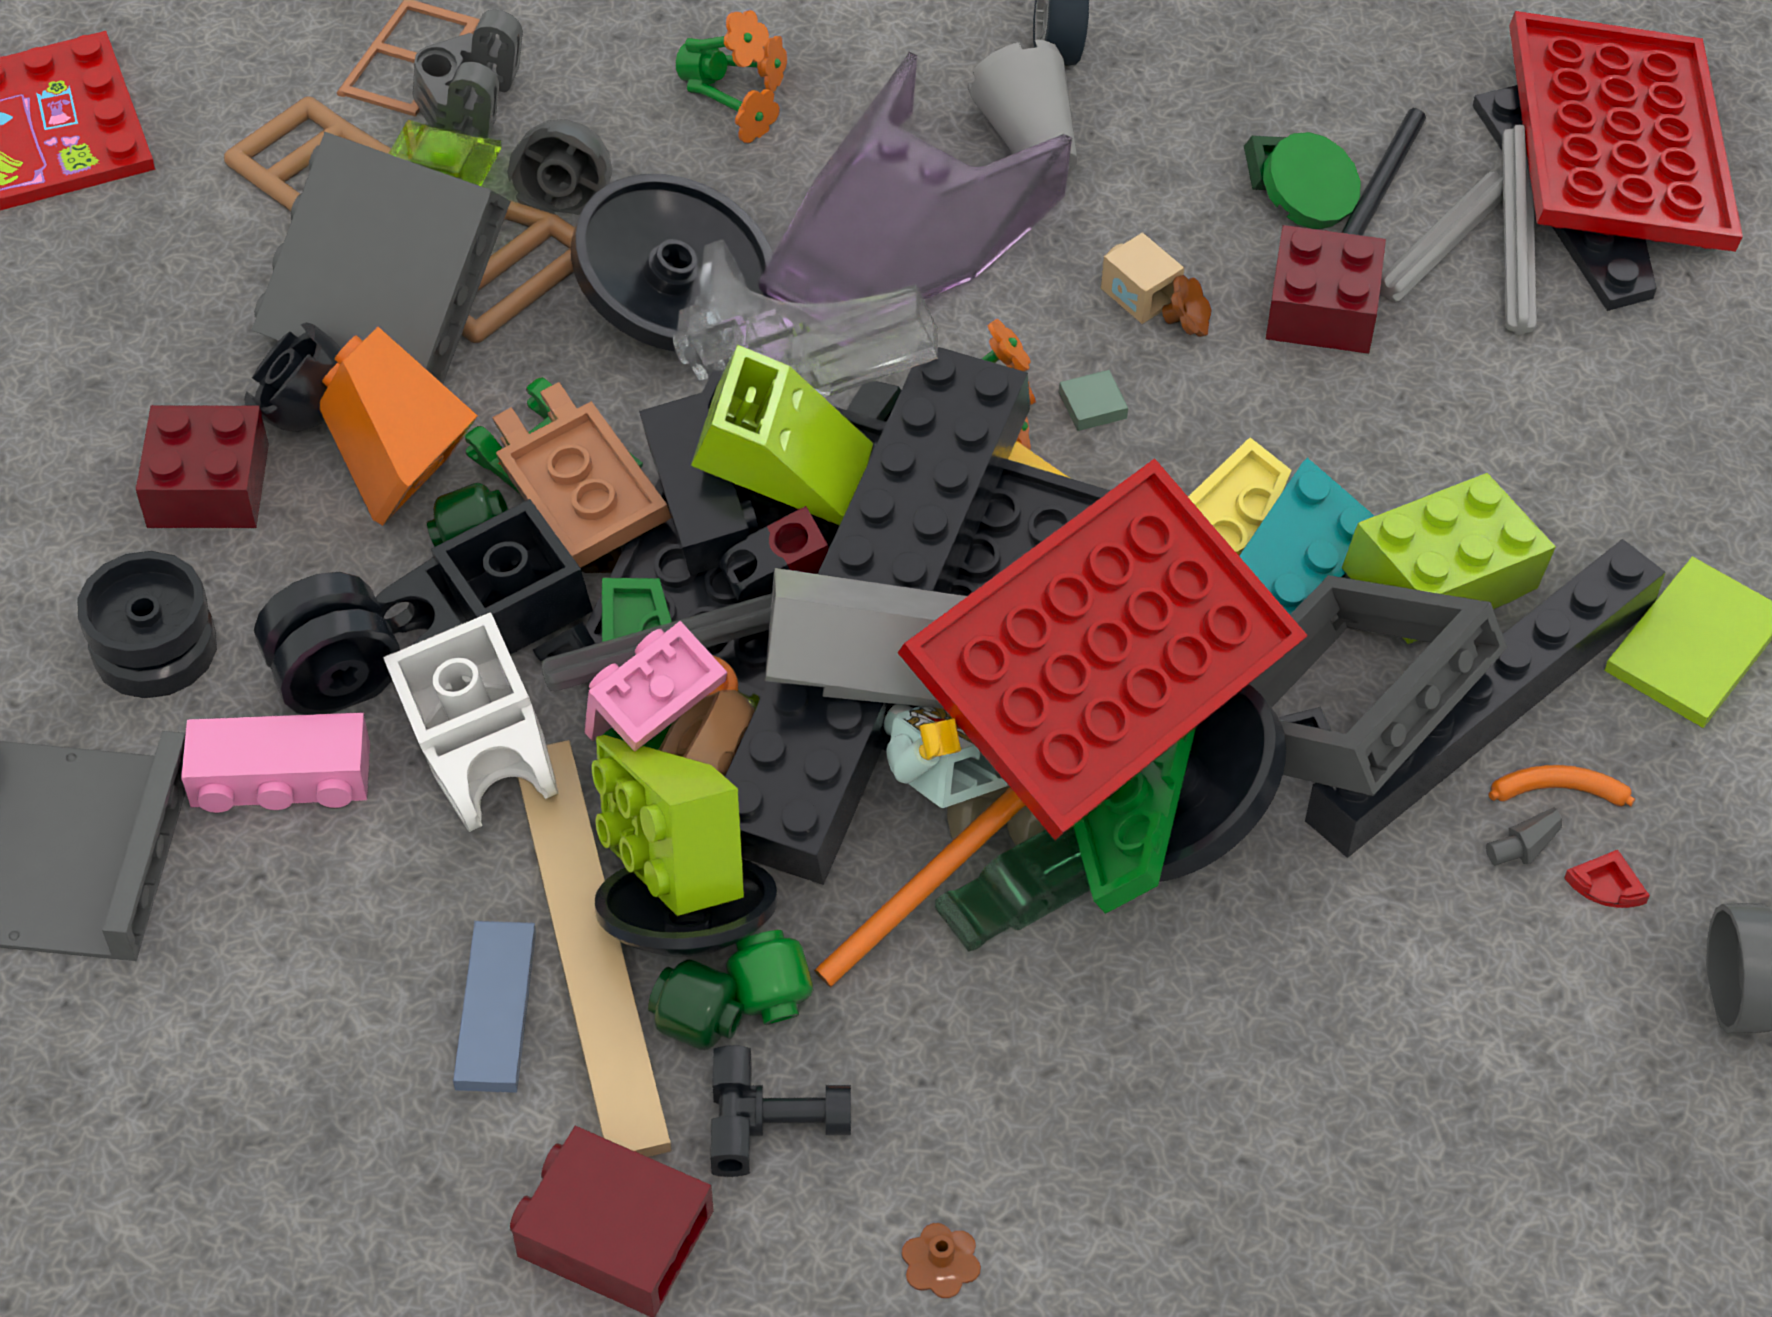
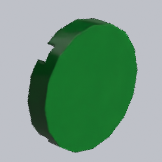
[1263,132,1361,229]

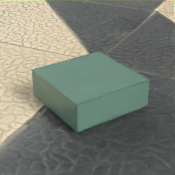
[1059,370,1128,431]

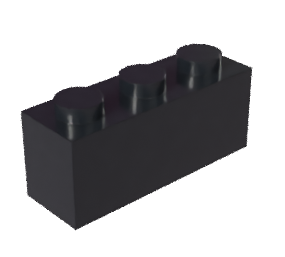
[639,392,759,575]

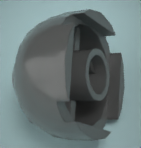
[507,119,612,215]

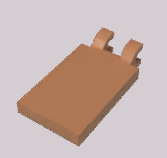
[492,382,671,568]

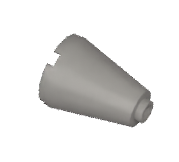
[967,40,1078,185]

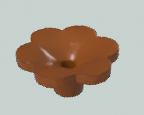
[1162,275,1212,337]
[902,1223,981,1298]

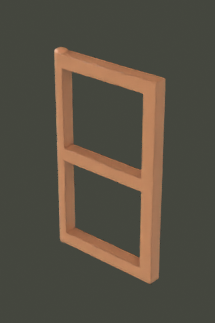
[337,0,480,117]

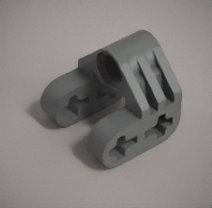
[412,9,523,143]

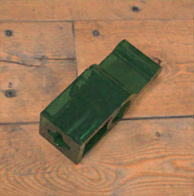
[935,827,1090,952]

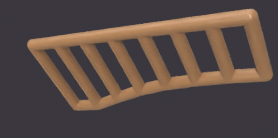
[224,96,575,343]

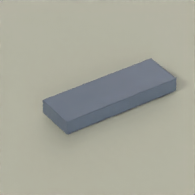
[453,921,536,1093]

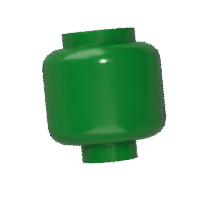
[726,930,814,1025]

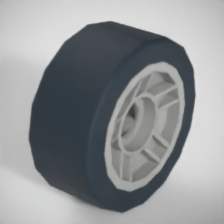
[1033,0,1089,65]

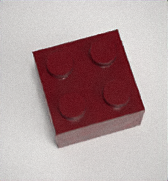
[1265,225,1386,354]
[136,405,269,528]

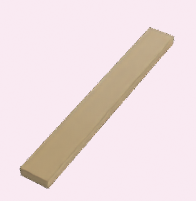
[517,740,671,1157]

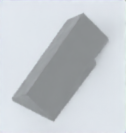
[765,568,967,709]

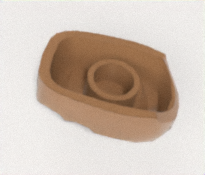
[659,690,755,777]

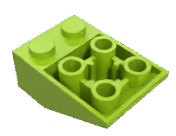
[691,344,873,525]
[591,735,744,916]

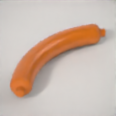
[1488,765,1635,807]

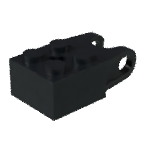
[376,499,593,655]

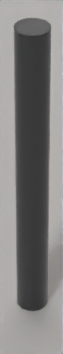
[1341,108,1426,236]

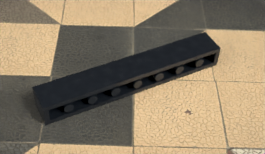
[1305,539,1666,858]

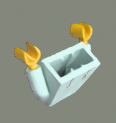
[884,704,1009,808]

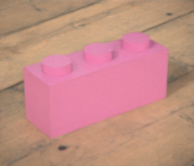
[181,713,370,813]

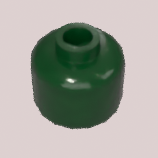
[427,483,509,547]
[648,959,744,1051]

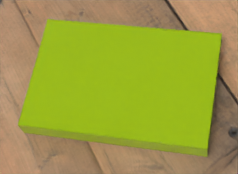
[1604,556,1772,728]

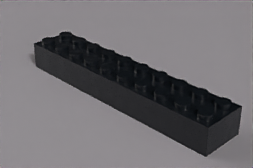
[725,342,1030,885]

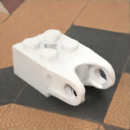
[383,612,558,832]

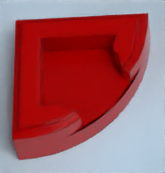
[1564,849,1650,908]

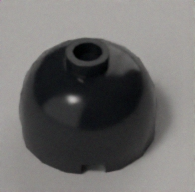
[244,322,341,432]

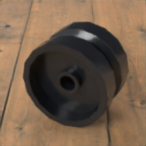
[77,551,217,699]
[254,572,400,715]

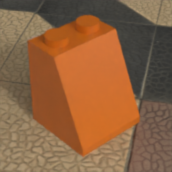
[320,327,478,526]

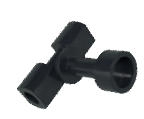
[710,1045,851,1177]

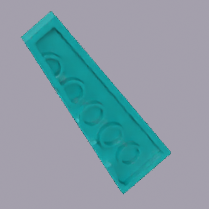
[1240,457,1374,614]

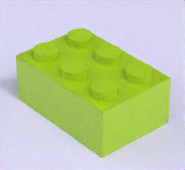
[1342,473,1556,644]

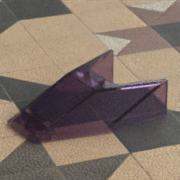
[759,52,1072,336]

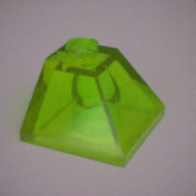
[388,119,502,186]

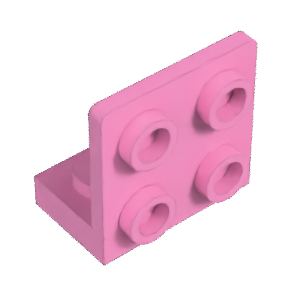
[585,621,727,752]

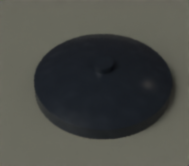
[570,174,777,353]
[1069,684,1286,882]

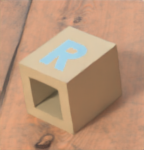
[1101,232,1184,324]

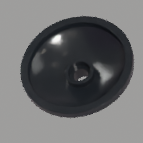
[595,859,778,957]

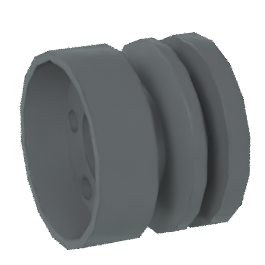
[1706,903,1772,1034]

